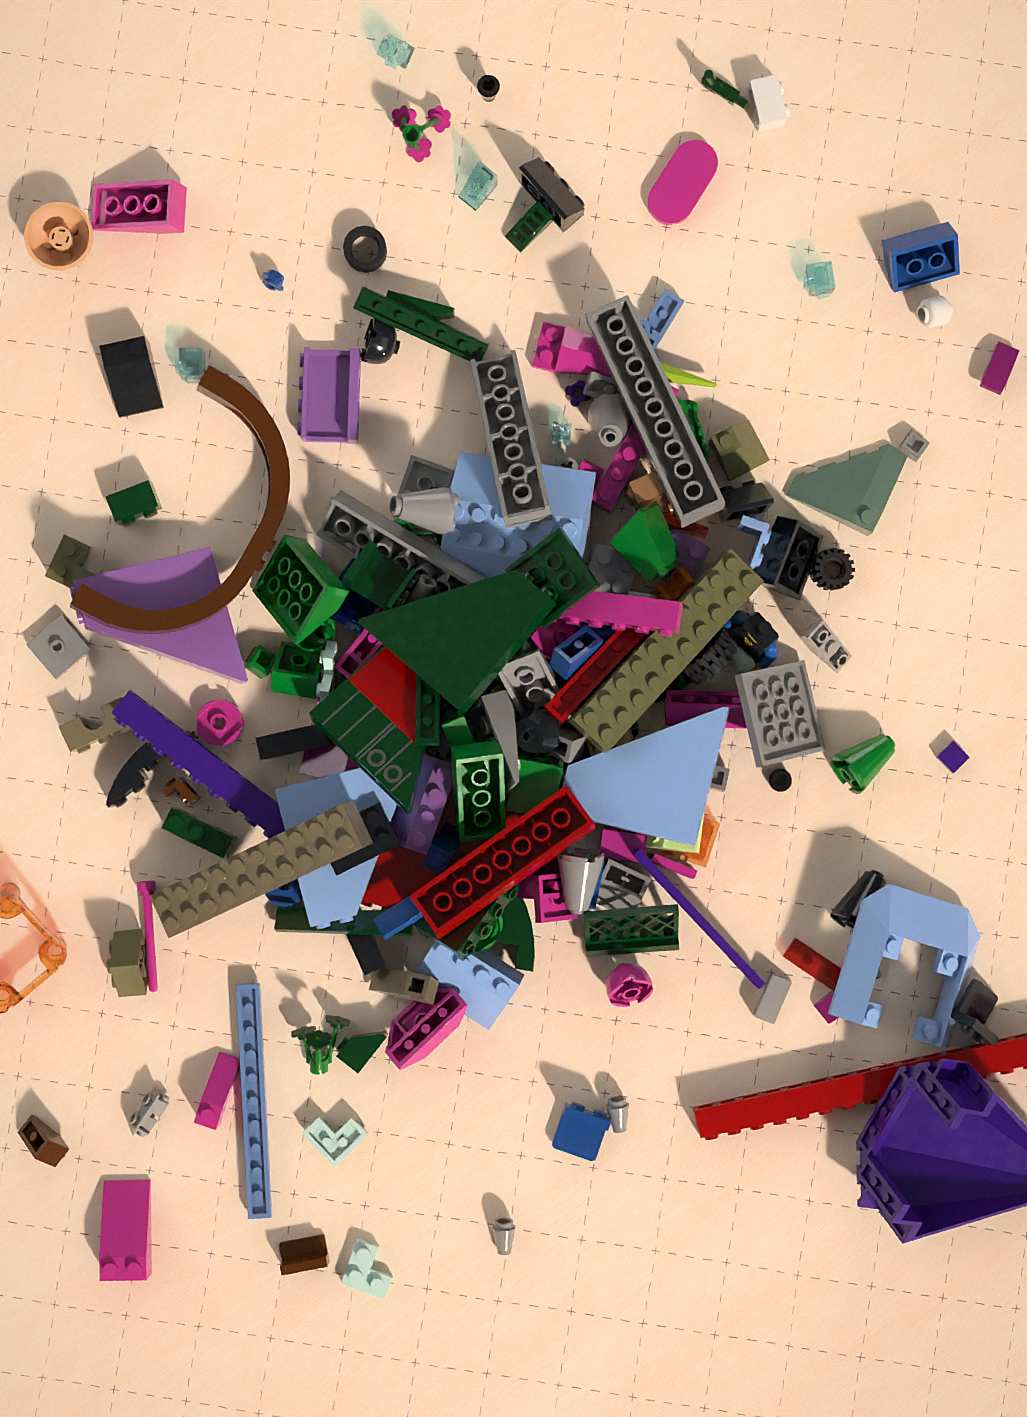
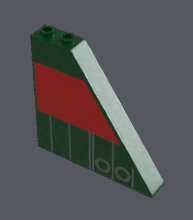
[309,646,426,815]

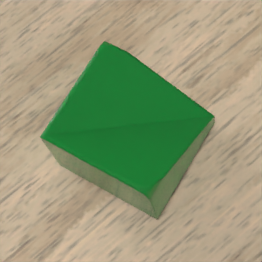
[244,645,277,679]

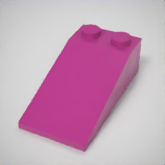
[91,179,187,234]
[99,1180,152,1281]

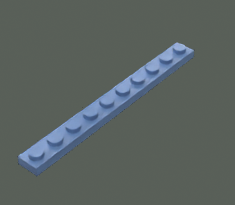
[236,983,272,1219]

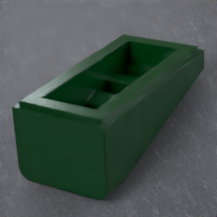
[505,201,553,253]

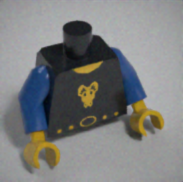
[722,610,779,672]

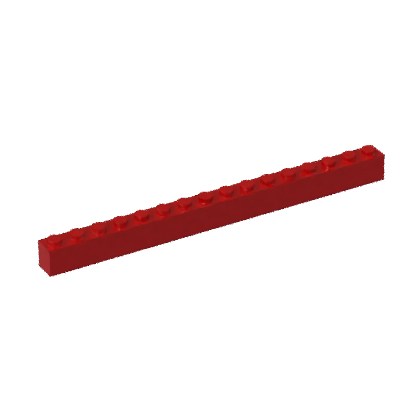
[692,1033,1027,1140]

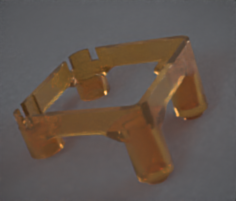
[0,882,68,1014]

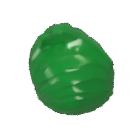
[297,616,336,653]

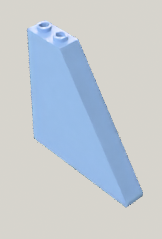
[560,707,729,847]
[275,768,397,929]

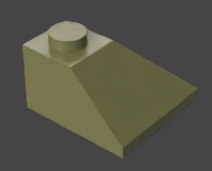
[708,420,770,482]

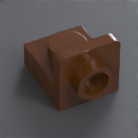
[162,777,201,804]

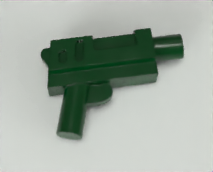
[701,70,748,109]

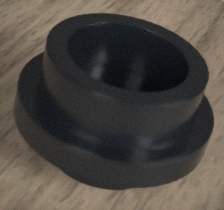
[768,769,792,792]

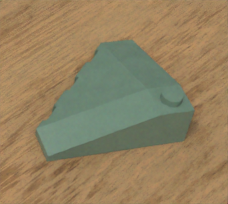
[786,444,907,536]

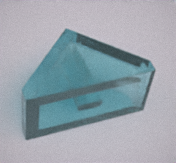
[458,161,498,211]

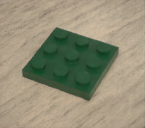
[505,527,600,628]

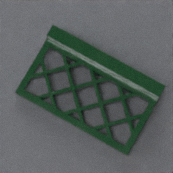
[584,904,679,957]

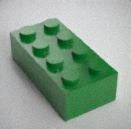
[450,740,506,843]

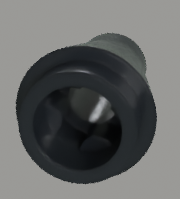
[477,75,500,102]

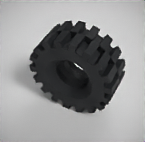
[682,628,738,684]

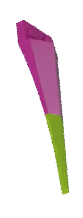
[532,322,717,388]

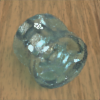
[552,421,572,446]

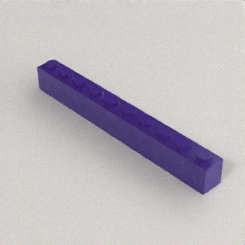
[112,690,285,839]

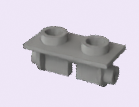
[128,1087,170,1138]

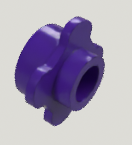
[565,380,591,407]

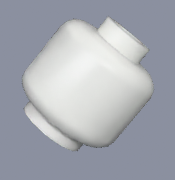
[917,296,953,328]

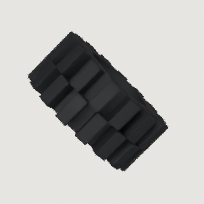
[809,548,855,591]

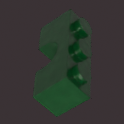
[161,807,238,859]

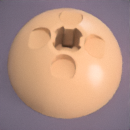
[24,202,94,271]

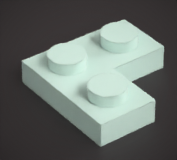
[316,641,338,702]
[302,1116,368,1167]
[341,1237,393,1300]

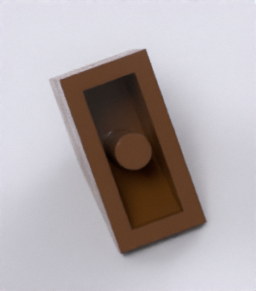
[17,1114,69,1167]

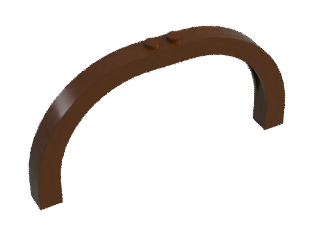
[70,365,290,634]

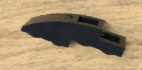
[106,742,168,808]

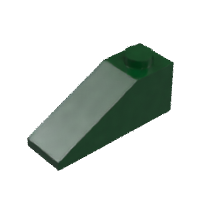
[386,290,455,329]

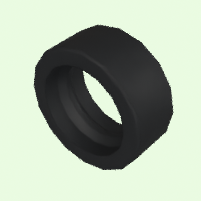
[343,225,387,273]

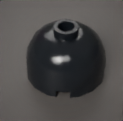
[361,318,400,365]

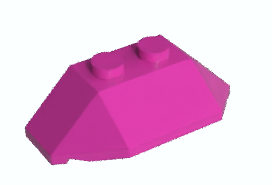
[385,988,468,1070]

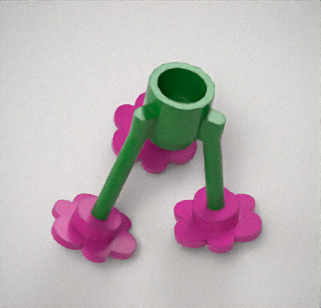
[392,105,451,163]

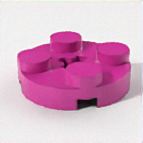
[197,700,244,746]

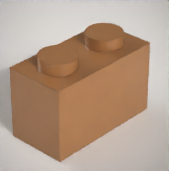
[625,471,664,510]

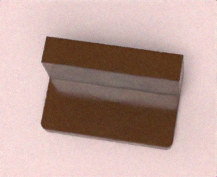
[279,1234,330,1276]

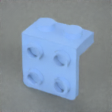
[735,513,771,570]

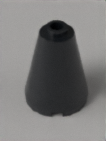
[830,870,886,932]

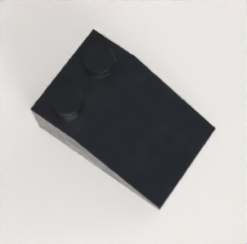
[99,336,164,418]
[718,480,774,522]

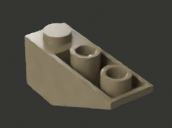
[368,968,439,1005]

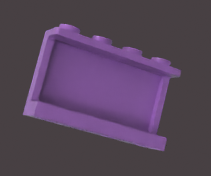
[297,347,361,444]

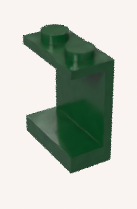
[343,540,417,611]

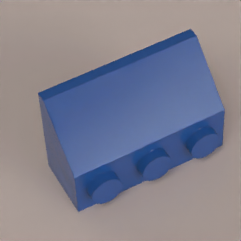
[882,222,960,293]

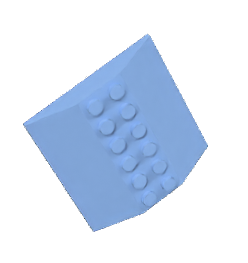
[441,452,596,578]

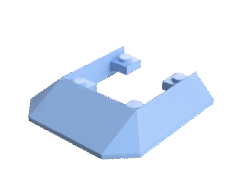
[828,884,981,1048]

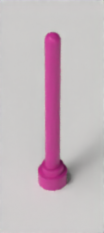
[137,880,158,992]

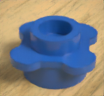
[262,270,284,291]

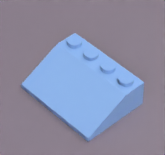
[416,941,524,1030]

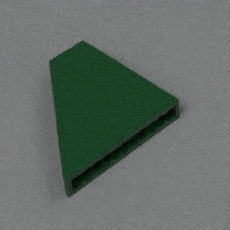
[358,570,557,713]

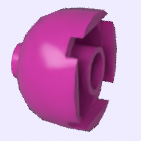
[606,963,653,1007]

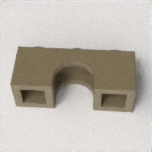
[58,697,132,754]

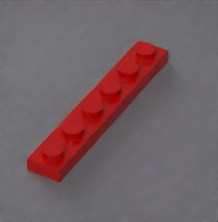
[544,627,651,724]

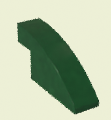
[495,895,535,972]

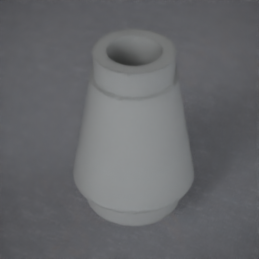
[606,1096,629,1133]
[492,1218,516,1255]

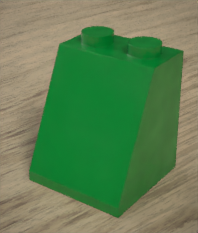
[610,501,680,582]
[506,745,564,815]

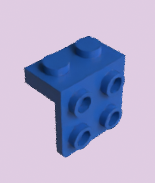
[552,1102,611,1161]

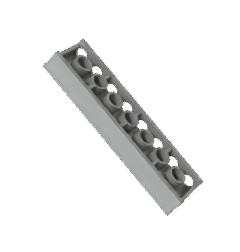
[470,349,552,528]
[316,490,487,595]

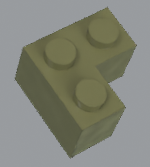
[45,534,96,588]
[107,929,148,997]

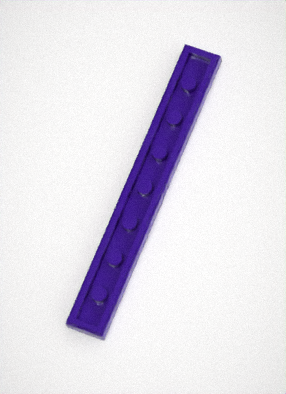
[631,846,766,989]

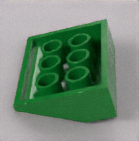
[252,534,349,644]

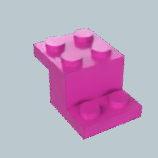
[517,856,578,923]

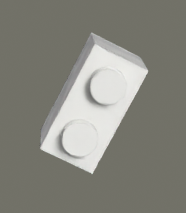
[747,74,790,132]

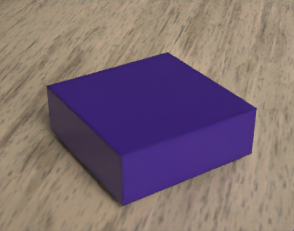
[936,741,970,774]

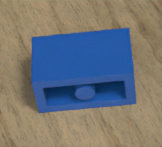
[549,625,603,680]

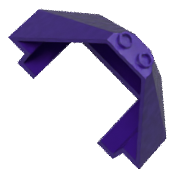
[856,1059,1027,1244]

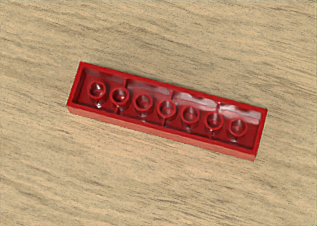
[409,785,595,939]

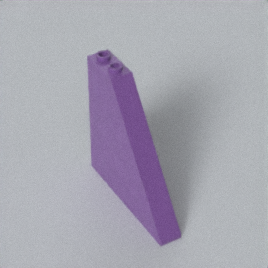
[69,547,248,684]

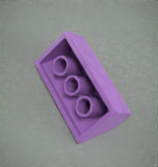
[391,754,453,855]

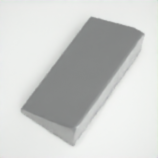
[752,973,792,1024]

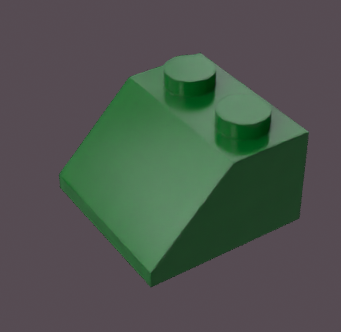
[271,641,323,699]

